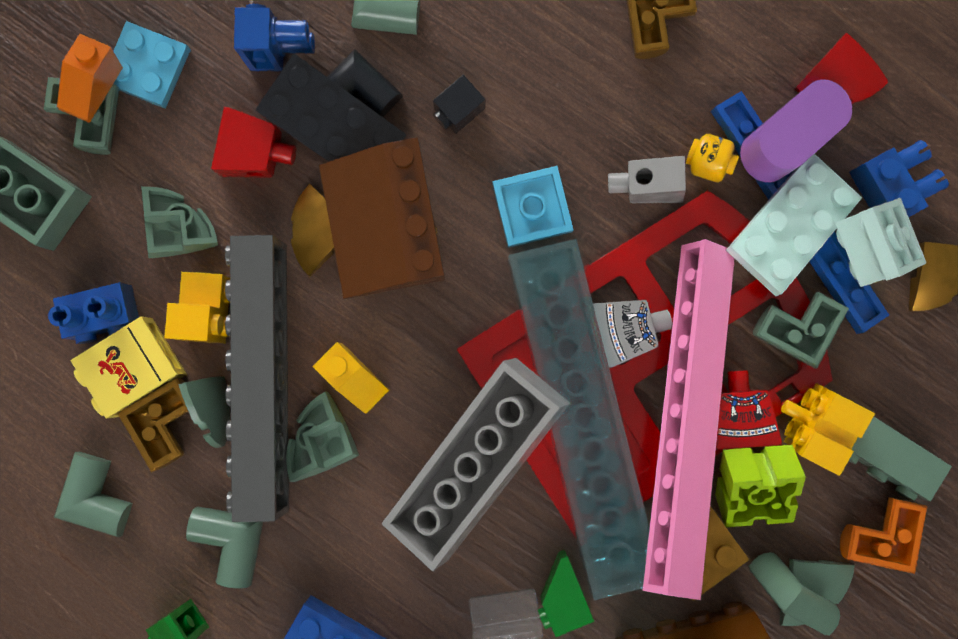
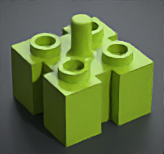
[715,445,806,527]

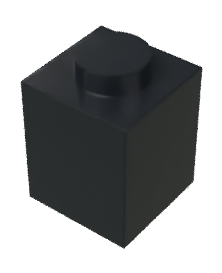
[433,74,486,134]

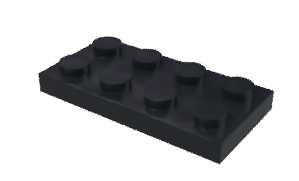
[255,53,406,162]

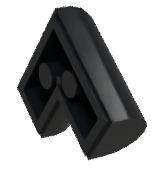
[327,49,403,117]

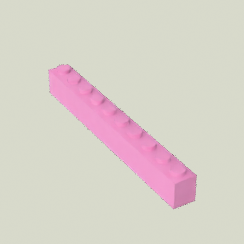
[643,239,734,600]

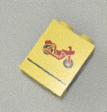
[70,316,187,419]

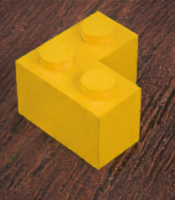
[164,271,230,344]

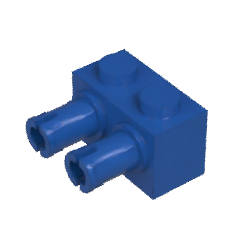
[234,4,315,71]
[849,140,949,217]
[48,282,139,344]

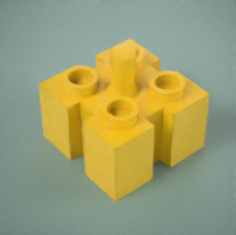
[781,383,875,476]

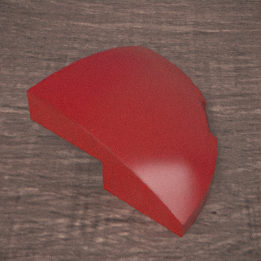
[795,32,888,104]

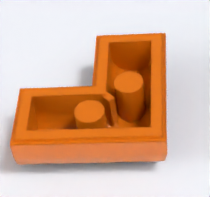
[840,497,927,574]

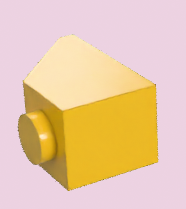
[312,342,389,414]

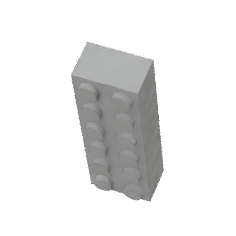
[382,358,570,571]

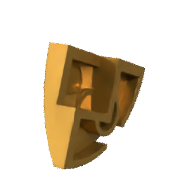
[291,184,334,277]
[909,242,958,311]

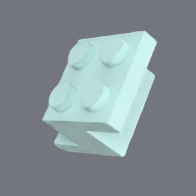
[835,198,927,287]

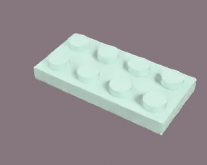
[726,154,862,296]

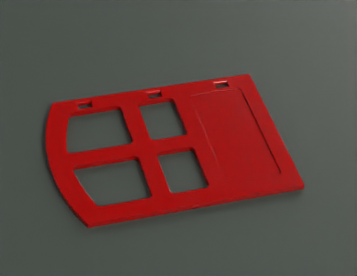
[457,190,833,544]

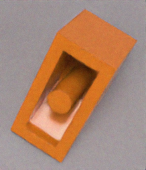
[57,34,123,123]

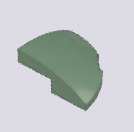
[141,186,218,258]
[179,376,230,448]
[286,391,359,482]
[779,559,855,626]

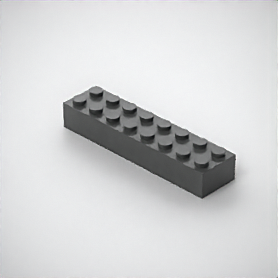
[225,235,289,522]

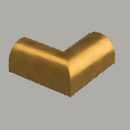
[626,0,697,59]
[117,378,188,472]

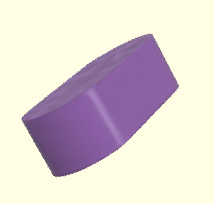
[740,80,852,182]

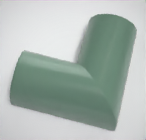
[351,0,421,35]
[44,77,119,155]
[753,292,849,369]
[54,451,133,537]
[186,506,263,588]
[748,552,840,636]

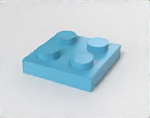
[114,21,191,109]
[492,166,574,248]

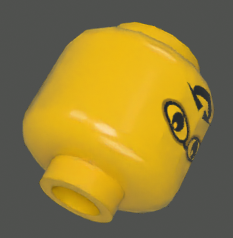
[686,134,739,183]

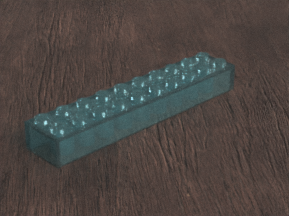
[507,239,650,600]

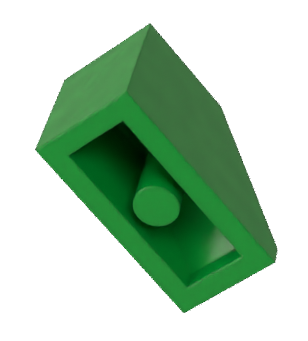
[537,550,594,637]
[145,599,209,639]

